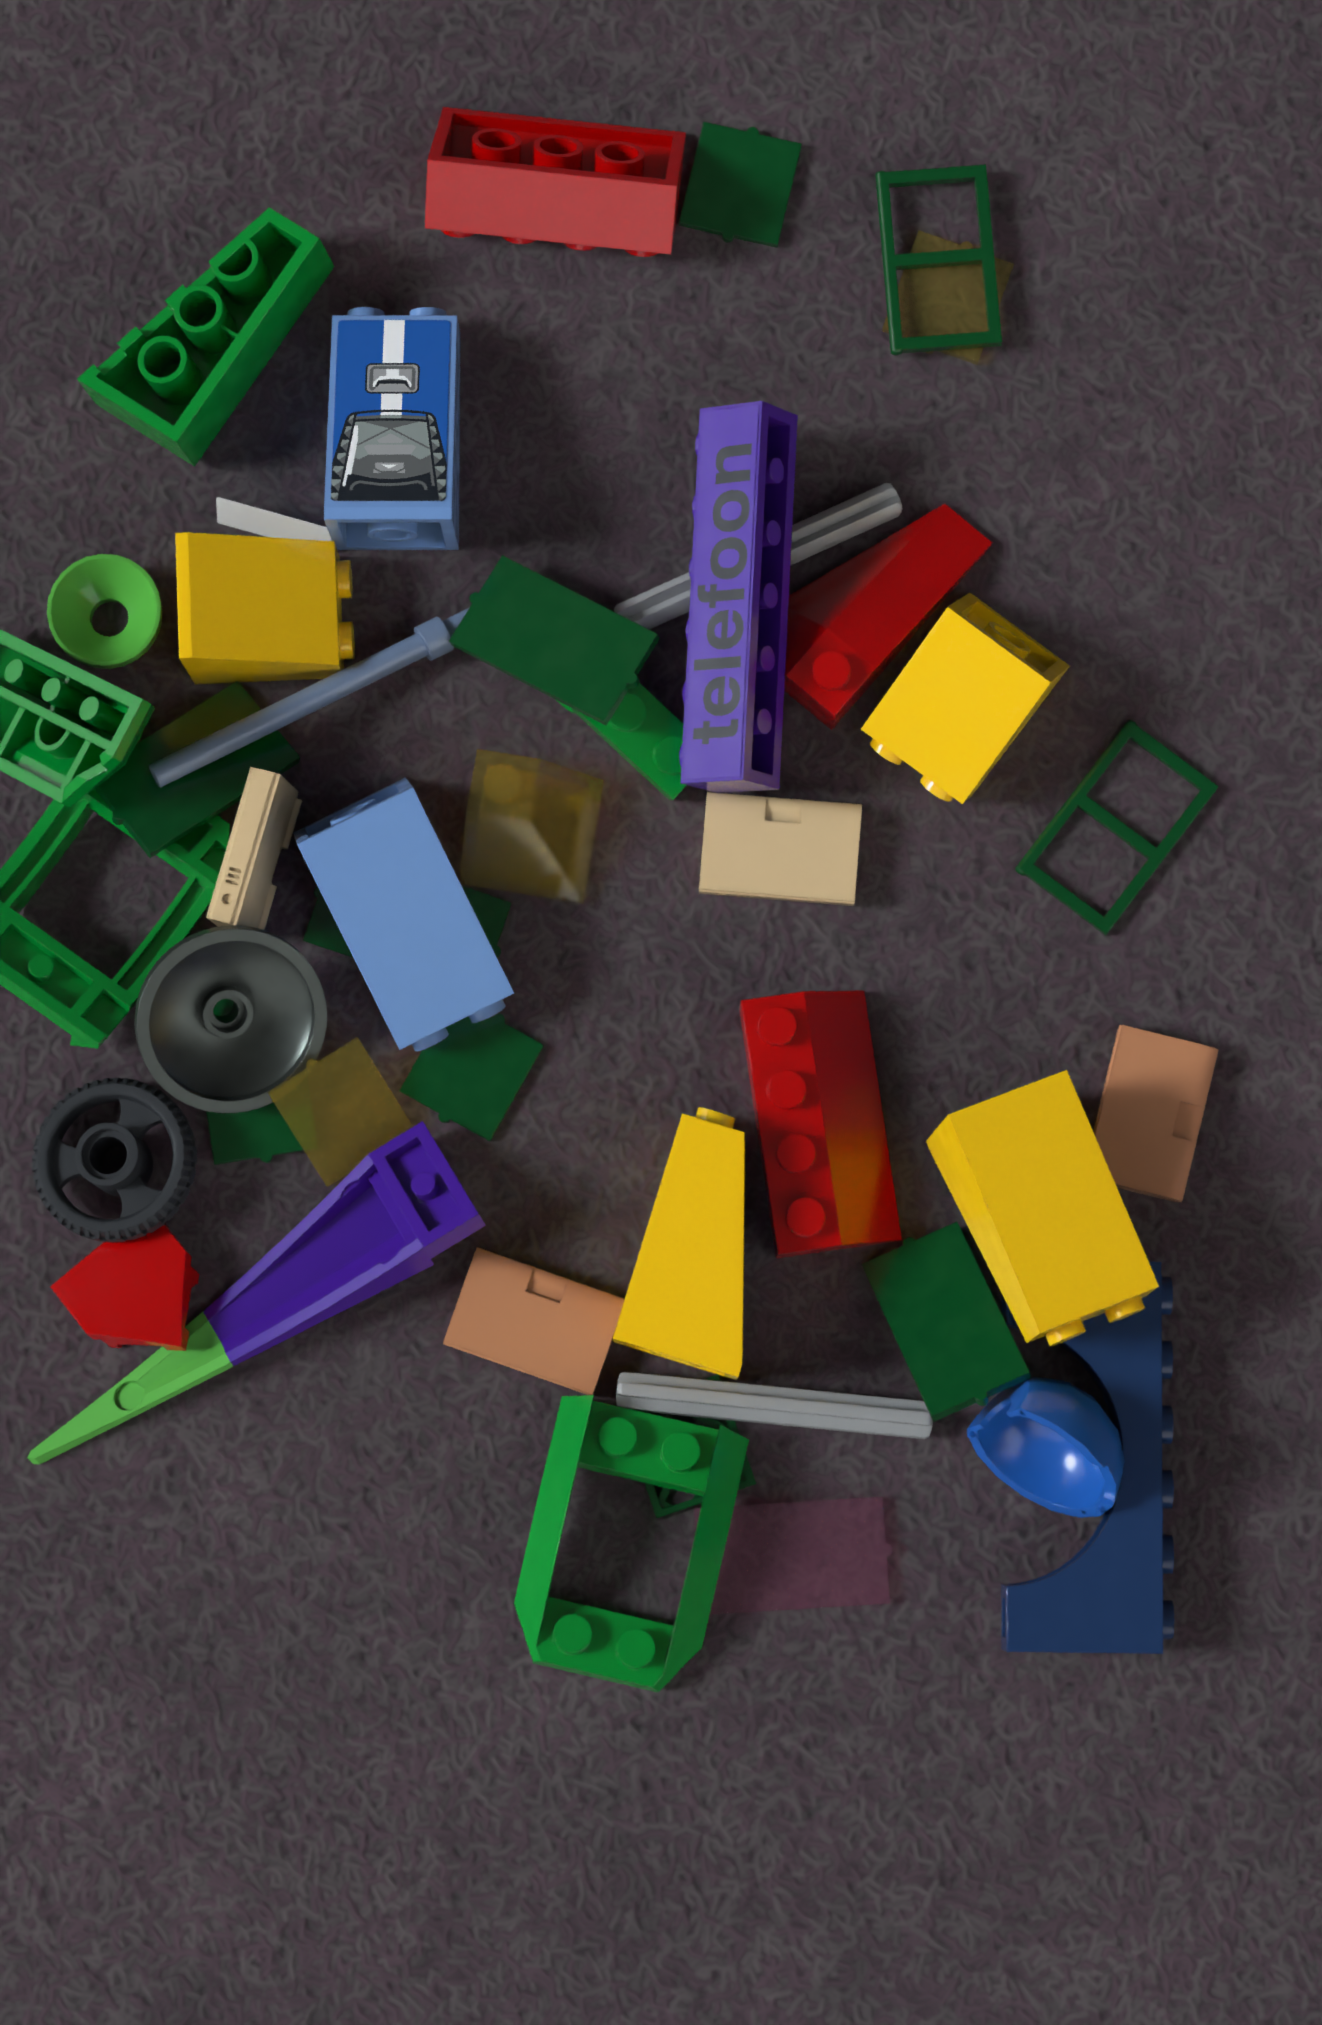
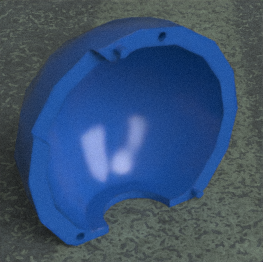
[967,1377,1125,1518]

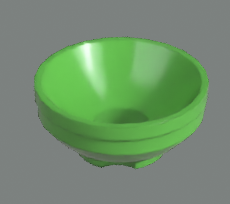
[47,554,163,669]

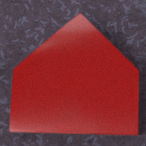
[50,1223,199,1351]

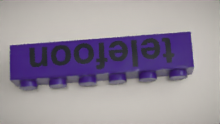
[679,401,798,793]

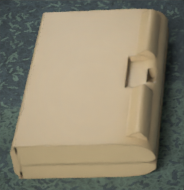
[206,767,302,930]
[699,792,862,906]

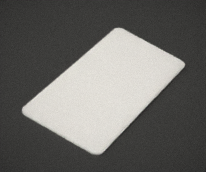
[216,497,332,541]

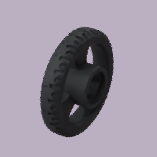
[32,1078,197,1242]

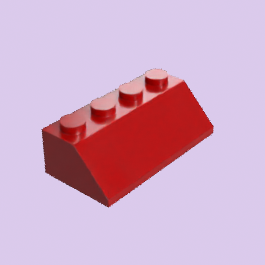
[425,107,686,257]
[739,990,902,1258]

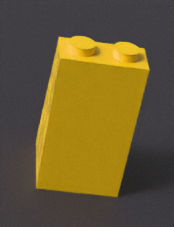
[926,1070,1159,1346]
[613,1107,745,1380]

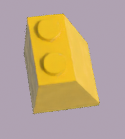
[175,532,355,684]
[861,593,1070,804]

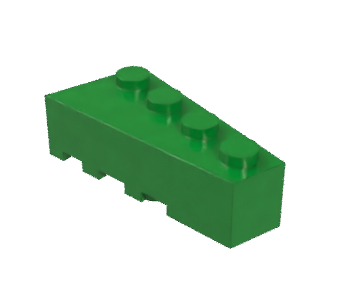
[77,207,335,467]

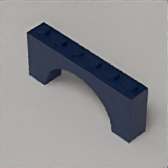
[1001,1262,1174,1654]

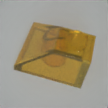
[460,749,604,904]

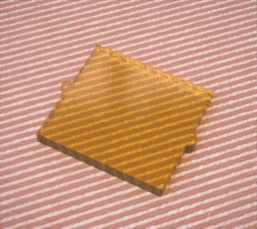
[882,230,1014,365]
[268,1037,413,1187]

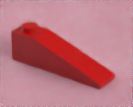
[784,504,992,730]

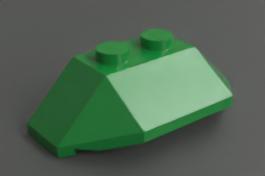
[0,629,155,807]

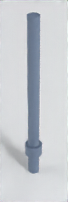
[149,607,470,788]

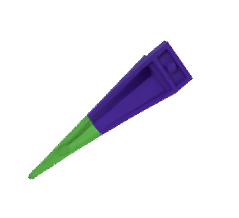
[27,1121,486,1465]

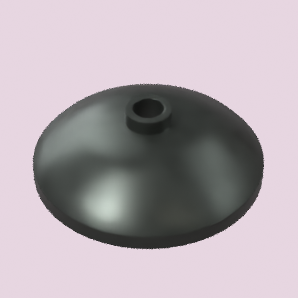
[134,925,327,1113]

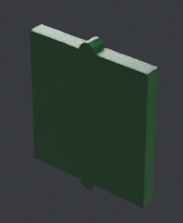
[679,122,802,248]
[399,1014,544,1142]

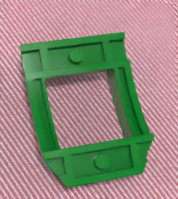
[0,789,230,1049]
[514,1395,749,1693]

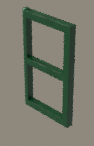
[875,164,1002,356]
[1015,720,1219,936]

